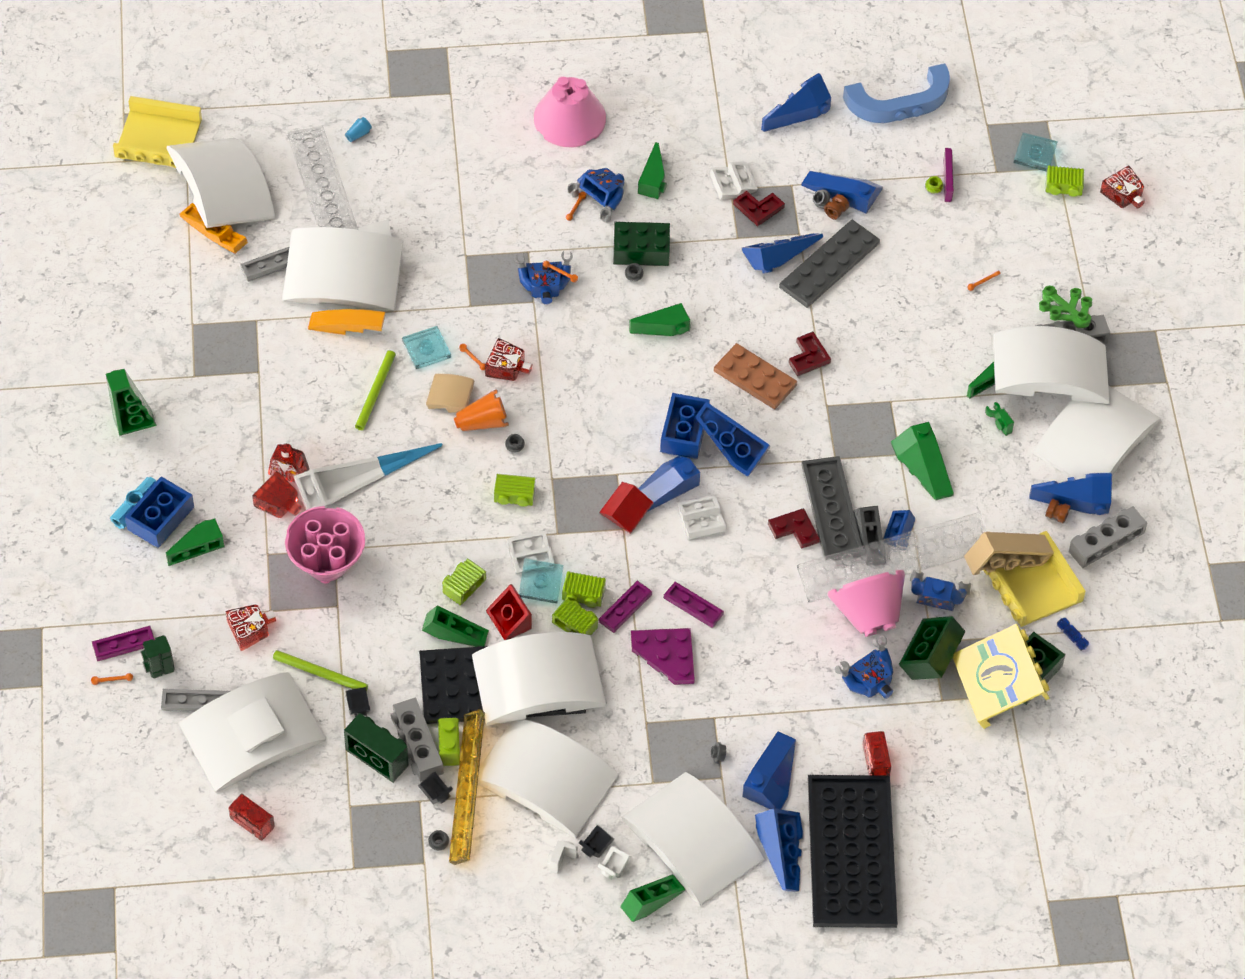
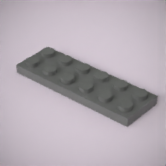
[779,219,880,308]
[801,456,864,562]

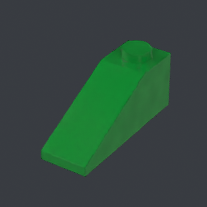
[638,142,667,199]
[629,303,690,336]
[166,518,224,566]
[422,605,489,647]
[620,874,685,922]

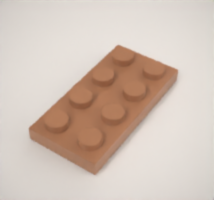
[714,343,797,410]

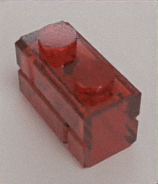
[862,731,891,775]
[228,794,275,841]

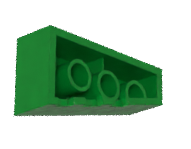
[105,369,157,436]

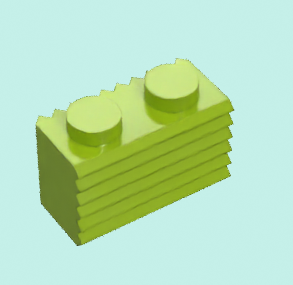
[1045,165,1084,197]
[494,474,535,507]
[442,558,486,605]
[562,571,606,608]
[552,598,598,635]
[438,718,460,766]

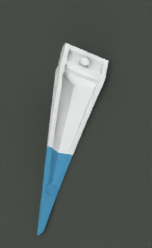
[293,443,443,510]

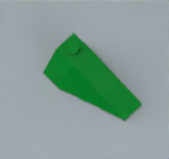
[891,422,954,500]

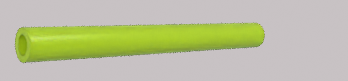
[355,350,396,431]
[273,650,368,691]

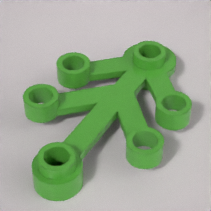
[1039,285,1092,328]

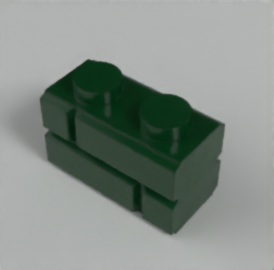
[140,635,175,678]

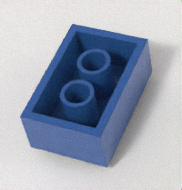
[660,393,710,459]
[125,476,194,548]

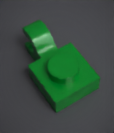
[985,402,1014,436]

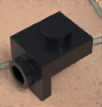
[345,687,370,717]
[418,772,453,804]
[579,825,614,858]

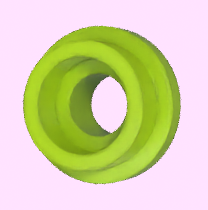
[925,176,944,193]

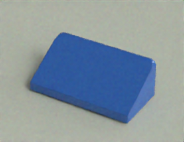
[883,510,915,549]

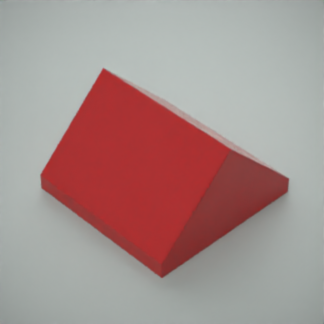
[599,482,653,534]
[486,584,532,640]

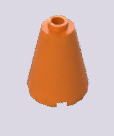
[454,389,509,431]

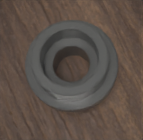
[813,190,830,208]
[625,263,643,281]
[505,434,525,452]
[711,742,726,763]
[428,830,449,851]

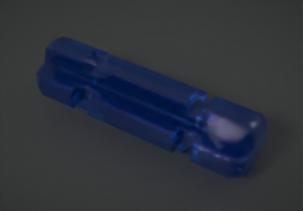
[1057,617,1089,651]

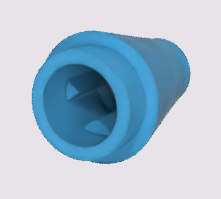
[345,117,372,142]

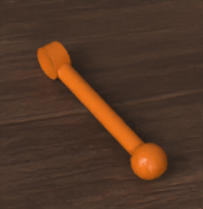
[566,192,586,221]
[543,261,578,282]
[967,270,1001,291]
[459,344,487,370]
[91,673,133,685]

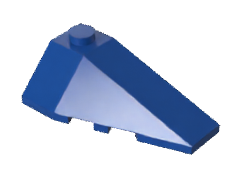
[761,73,831,132]
[801,171,883,214]
[741,233,823,273]
[695,402,770,477]
[638,456,700,512]
[1029,473,1112,515]
[742,731,796,810]
[755,808,803,892]

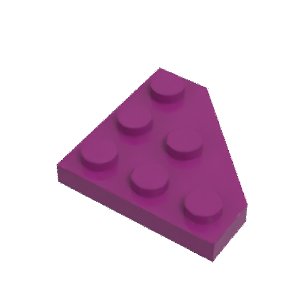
[631,628,695,685]

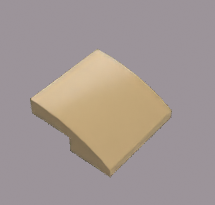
[426,374,475,413]

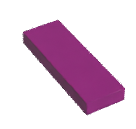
[943,148,954,202]
[599,580,652,633]
[663,581,724,628]
[92,626,155,662]

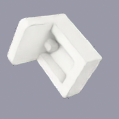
[547,840,578,873]
[597,846,631,879]

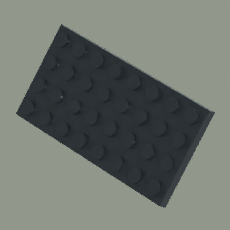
[419,646,586,724]
[807,775,898,928]

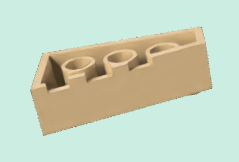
[964,532,1054,575]

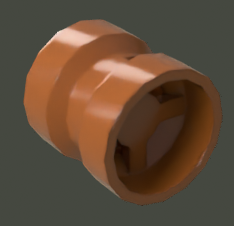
[824,194,850,220]
[1045,499,1071,524]

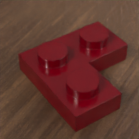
[733,191,785,227]
[788,331,831,377]
[768,508,820,549]

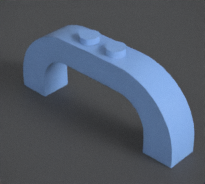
[843,63,950,123]

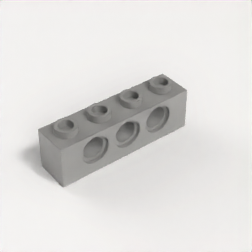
[1036,315,1110,344]
[1068,506,1147,568]
[391,697,444,782]

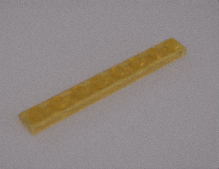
[449,709,485,865]

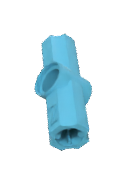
[110,477,156,529]

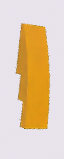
[179,203,248,254]
[308,309,385,335]

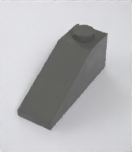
[853,506,886,566]

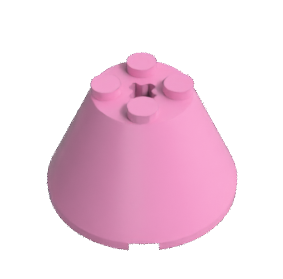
[534,77,606,147]
[285,506,365,584]
[827,570,905,637]

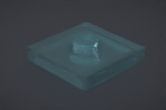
[1013,133,1058,172]
[402,326,451,369]
[519,559,564,604]

